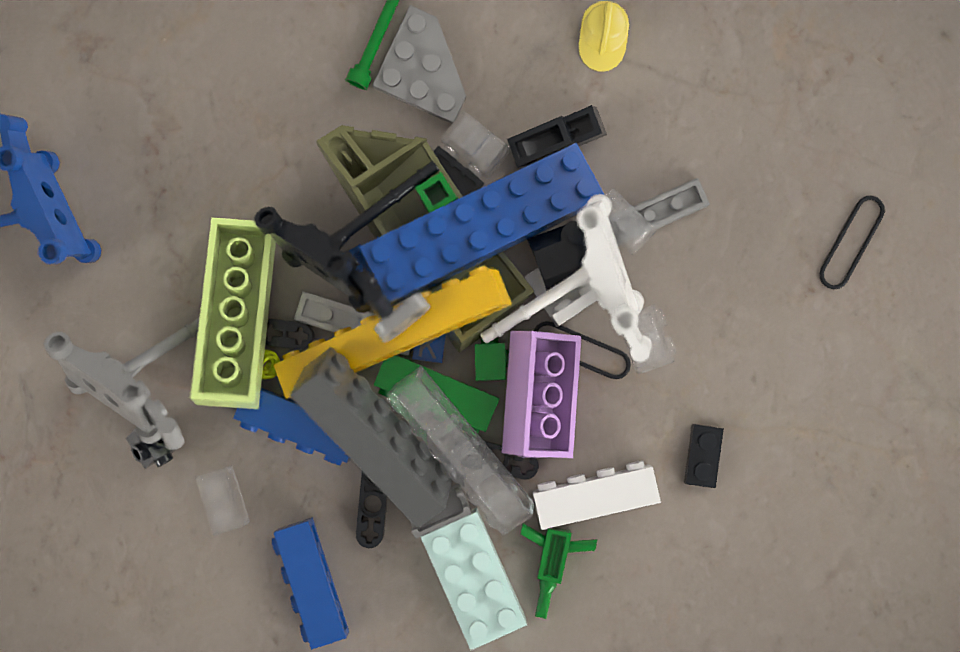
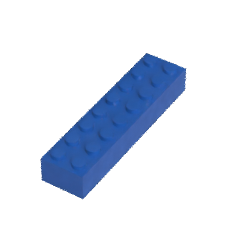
[357,143,605,305]

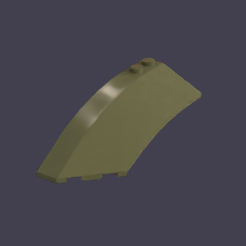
[316,125,535,353]

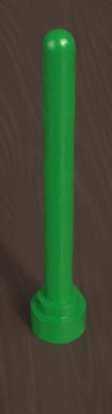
[345,0,400,90]

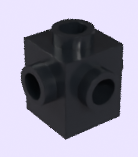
[126,429,175,469]

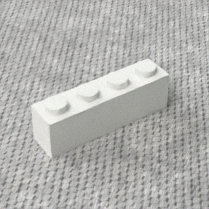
[532,461,661,530]

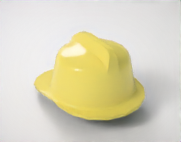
[579,1,629,72]

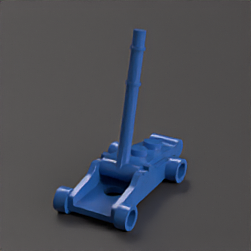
[0,114,101,264]

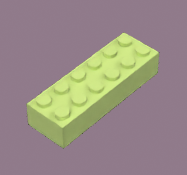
[190,217,276,409]

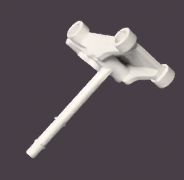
[480,194,652,362]

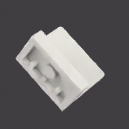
[525,268,597,327]

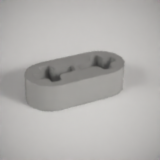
[374,293,430,342]

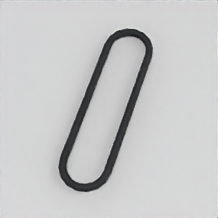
[819,196,885,290]
[533,321,631,379]

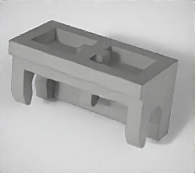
[406,482,472,539]

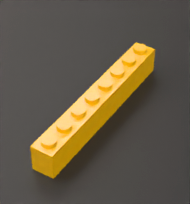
[273,266,512,399]

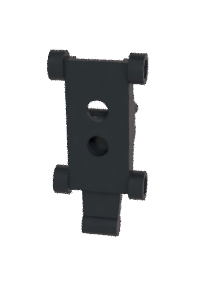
[254,161,439,319]

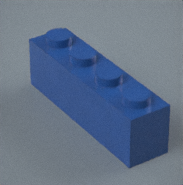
[233,388,350,465]
[272,517,350,650]

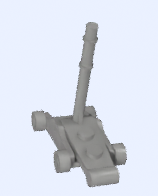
[44,318,200,450]

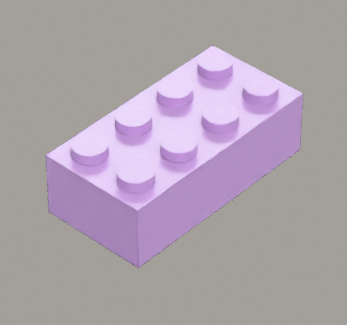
[502,331,581,458]

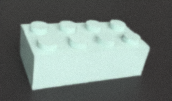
[421,508,527,650]

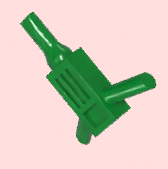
[520,523,597,619]

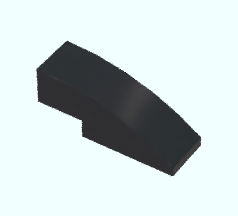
[507,105,607,167]

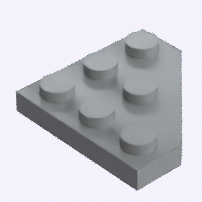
[372,5,466,125]

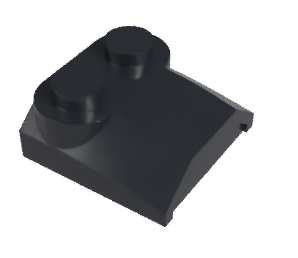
[527,220,587,291]

